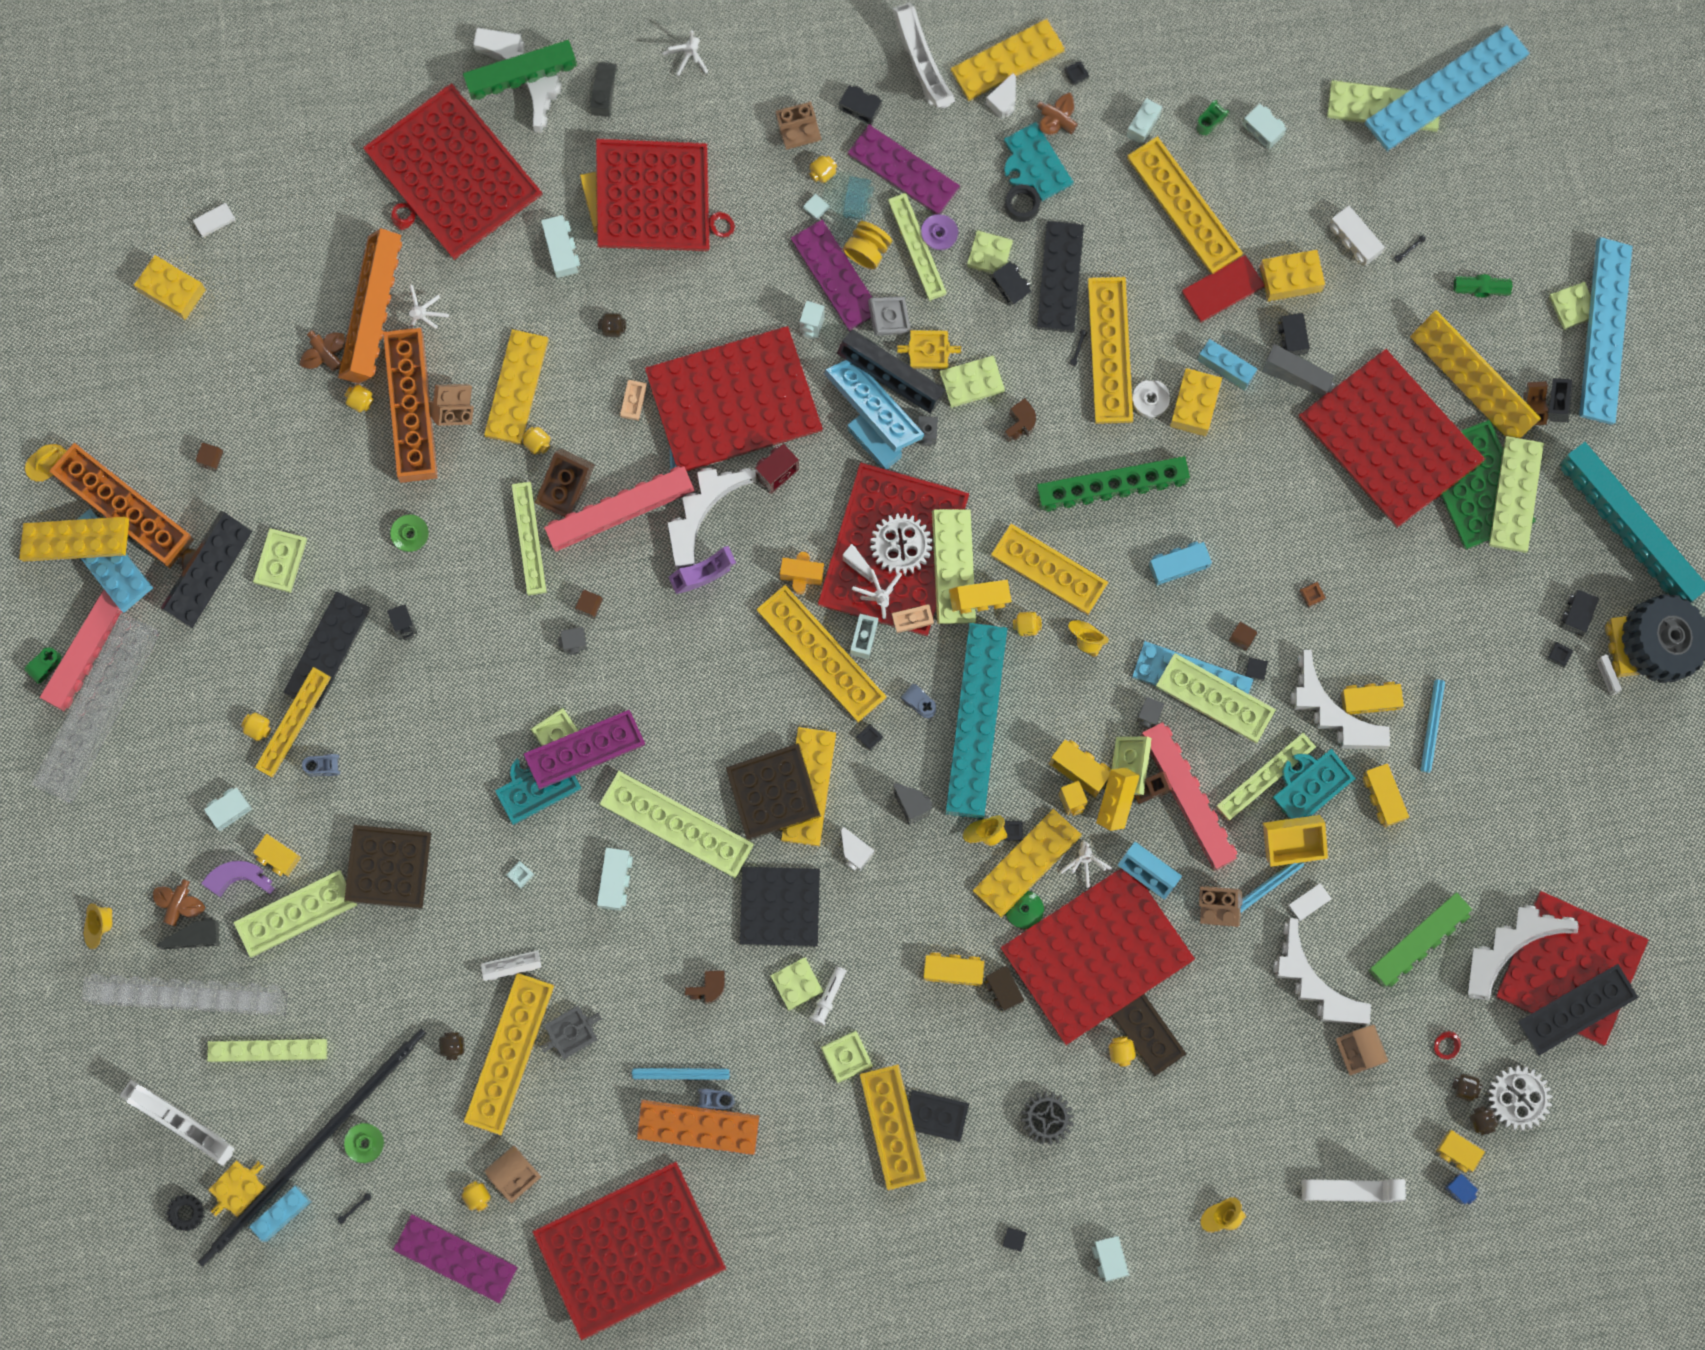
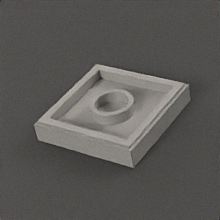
[868,297,911,336]

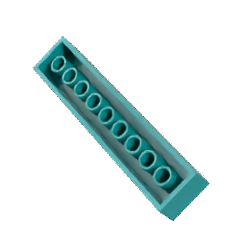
[1559,442,1705,603]
[945,623,1008,819]

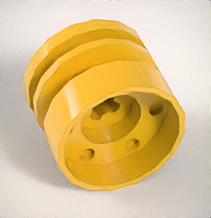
[843,221,892,270]

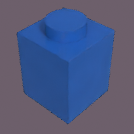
[1444,1173,1479,1205]

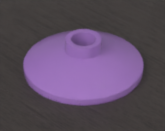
[921,214,958,250]

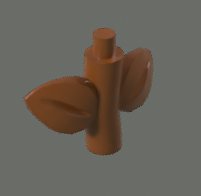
[1037,92,1078,135]
[300,330,345,372]
[153,879,205,927]

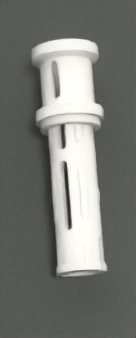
[809,966,847,1026]

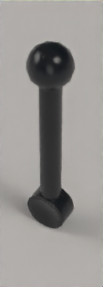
[1395,235,1426,263]
[1070,329,1087,366]
[338,1193,371,1224]

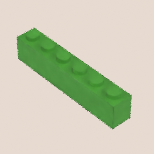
[1368,892,1472,988]

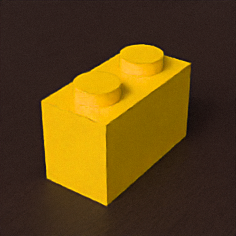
[1058,781,1088,816]
[253,833,301,877]
[1436,1130,1485,1173]

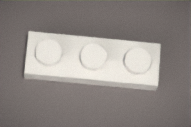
[481,950,541,981]

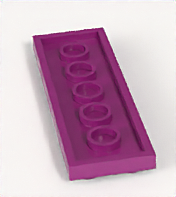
[848,124,960,215]
[791,219,873,331]
[523,709,645,790]
[393,1214,518,1304]

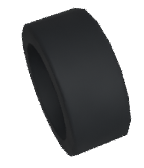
[1004,184,1040,222]

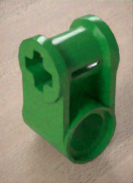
[1196,100,1230,136]
[24,647,62,684]

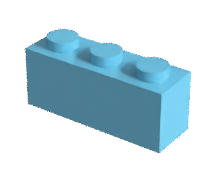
[1197,339,1257,391]
[848,415,902,470]
[1149,541,1212,585]
[1118,842,1182,900]
[249,1186,311,1242]

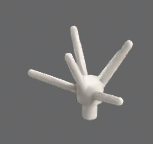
[663,30,708,76]
[408,285,449,329]
[852,569,902,619]
[1060,841,1112,888]

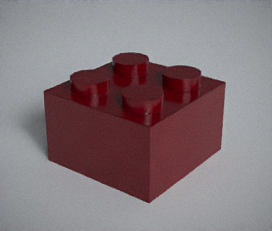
[755,444,799,494]

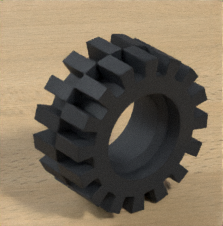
[166,1195,205,1231]

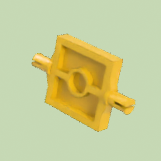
[897,330,961,369]
[209,1160,266,1217]

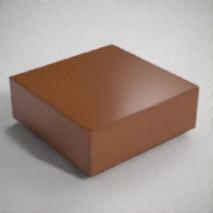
[1300,582,1326,608]

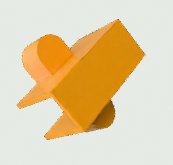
[780,552,824,595]

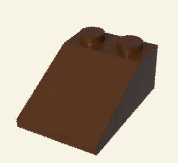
[535,449,595,517]

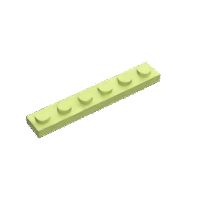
[888,193,946,301]
[512,482,547,596]
[1216,733,1316,821]
[208,1039,327,1062]

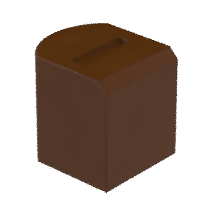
[196,442,224,471]
[575,590,603,619]
[1228,621,1257,651]

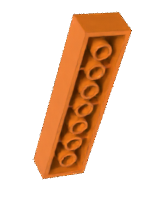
[338,228,402,384]
[383,328,438,483]
[49,443,194,569]

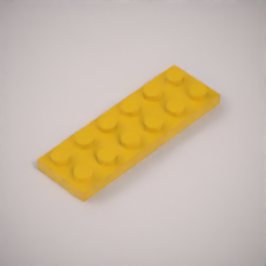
[951,19,1065,101]
[484,329,549,445]
[19,517,129,562]
[991,524,1108,615]
[781,727,836,847]
[973,809,1082,918]
[860,1065,927,1190]

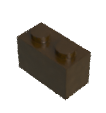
[984,965,1025,1013]

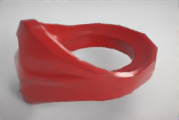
[391,203,416,230]
[709,212,735,238]
[1434,1031,1461,1060]

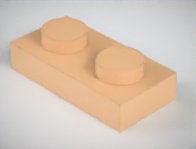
[620,380,647,421]
[892,604,934,633]

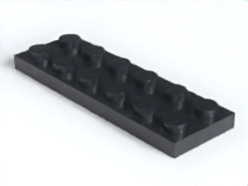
[1037,221,1084,333]
[161,511,253,628]
[283,591,371,710]
[1517,964,1639,1056]

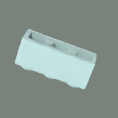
[541,215,580,278]
[597,848,633,911]

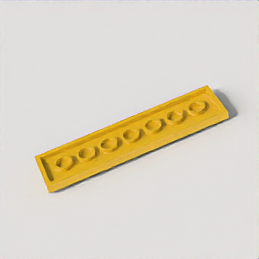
[1127,136,1243,274]
[1088,277,1133,424]
[1410,310,1541,439]
[756,585,887,723]
[464,973,555,1136]

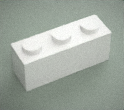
[1329,206,1385,266]

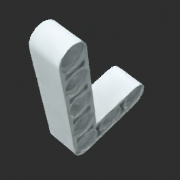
[1302,1179,1406,1202]

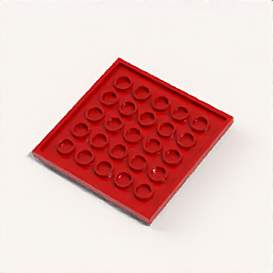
[596,139,710,251]
[1495,891,1649,1046]

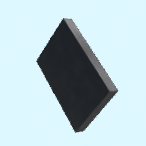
[908,1090,969,1142]

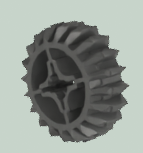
[1021,1091,1074,1145]

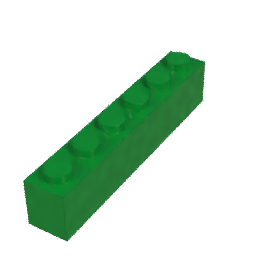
[463,39,577,100]

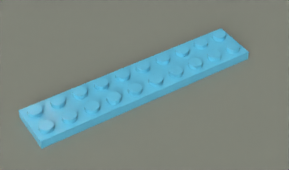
[1364,25,1530,151]
[1579,237,1632,425]

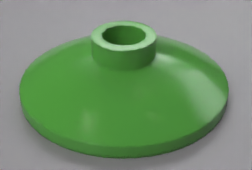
[390,515,429,552]
[344,1123,384,1163]

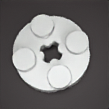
[1132,380,1170,419]

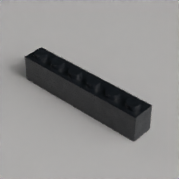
[836,329,946,414]

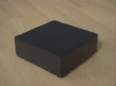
[1064,60,1089,86]
[1547,641,1574,668]
[1245,657,1268,681]
[856,724,883,751]
[1003,821,1023,841]
[1002,1227,1027,1252]

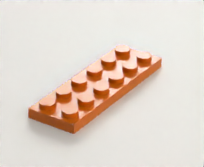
[637,1100,760,1155]

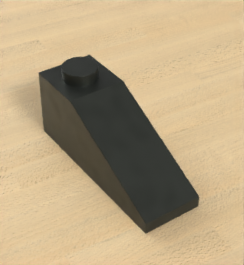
[590,62,617,117]
[157,917,220,950]

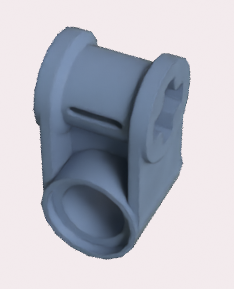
[900,683,936,719]
[302,754,340,777]
[697,1089,735,1110]

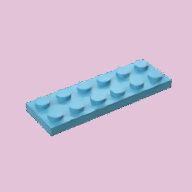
[824,360,924,452]
[77,509,153,613]
[1132,641,1253,694]

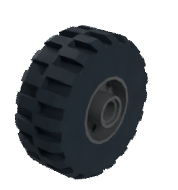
[1622,594,1705,683]

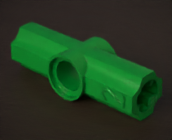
[1453,274,1512,298]

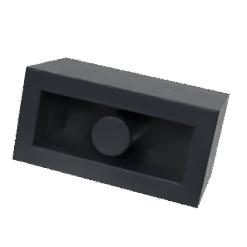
[839,85,882,126]
[988,261,1031,306]
[1277,313,1310,356]
[1549,378,1573,423]
[1560,590,1599,636]
[387,604,418,640]

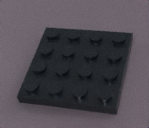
[740,867,820,947]

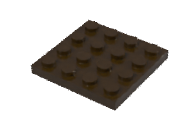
[726,743,821,841]
[344,825,431,910]

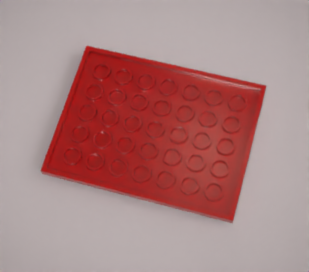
[363,83,543,260]
[645,326,823,471]
[1299,349,1485,528]
[818,462,970,637]
[1000,868,1195,1046]
[532,1161,727,1341]

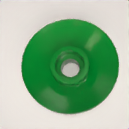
[1006,891,1044,929]

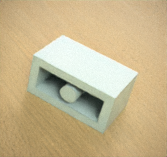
[1126,98,1162,145]
[1242,104,1286,150]
[800,301,825,339]
[850,614,878,659]
[204,787,252,831]
[1092,1236,1129,1282]

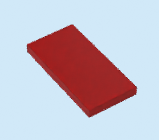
[1181,255,1265,323]

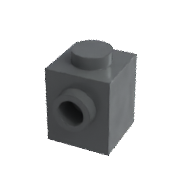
[917,416,938,446]
[558,627,587,655]
[1137,697,1164,729]

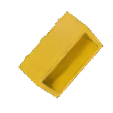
[1260,250,1325,302]
[134,255,206,320]
[1170,368,1222,436]
[1049,739,1111,798]
[1263,815,1328,867]

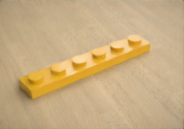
[255,667,331,777]

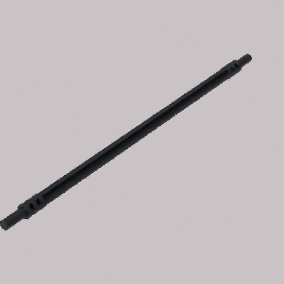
[198,1028,426,1267]

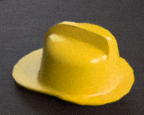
[25,444,66,482]
[1068,620,1109,657]
[963,815,1007,846]
[83,903,113,949]
[1200,1197,1246,1233]

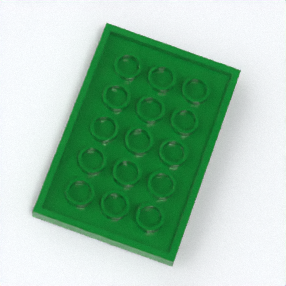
[1441,420,1536,550]

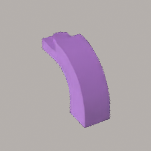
[669,546,736,594]
[201,861,275,897]

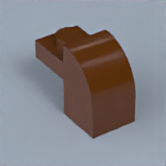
[1523,381,1549,426]
[1004,398,1036,442]
[1135,772,1173,804]
[685,970,725,1004]

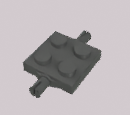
[540,1006,602,1060]

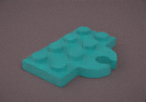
[1004,122,1074,202]
[1272,749,1356,819]
[495,758,582,825]

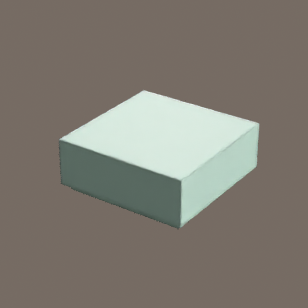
[803,194,829,220]
[506,861,534,889]

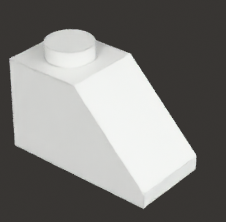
[986,74,1016,119]
[841,827,874,871]

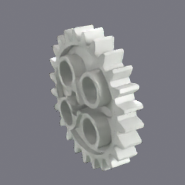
[870,514,932,576]
[1487,1066,1553,1131]

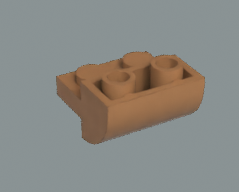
[775,102,821,150]
[429,384,474,426]
[1199,886,1242,927]
[1336,1025,1389,1076]
[484,1145,541,1203]

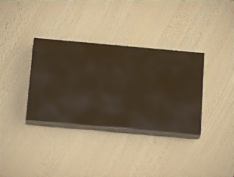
[1112,994,1187,1077]

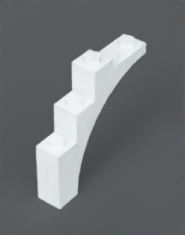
[893,2,955,108]
[474,28,561,133]
[668,468,757,571]
[1291,650,1390,749]
[1468,905,1578,1000]
[1273,918,1371,1026]
[120,1080,235,1166]

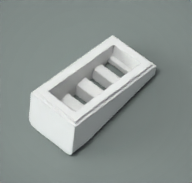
[843,544,873,583]

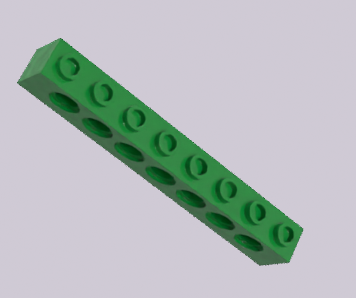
[1036,456,1190,512]

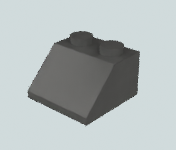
[892,783,933,825]

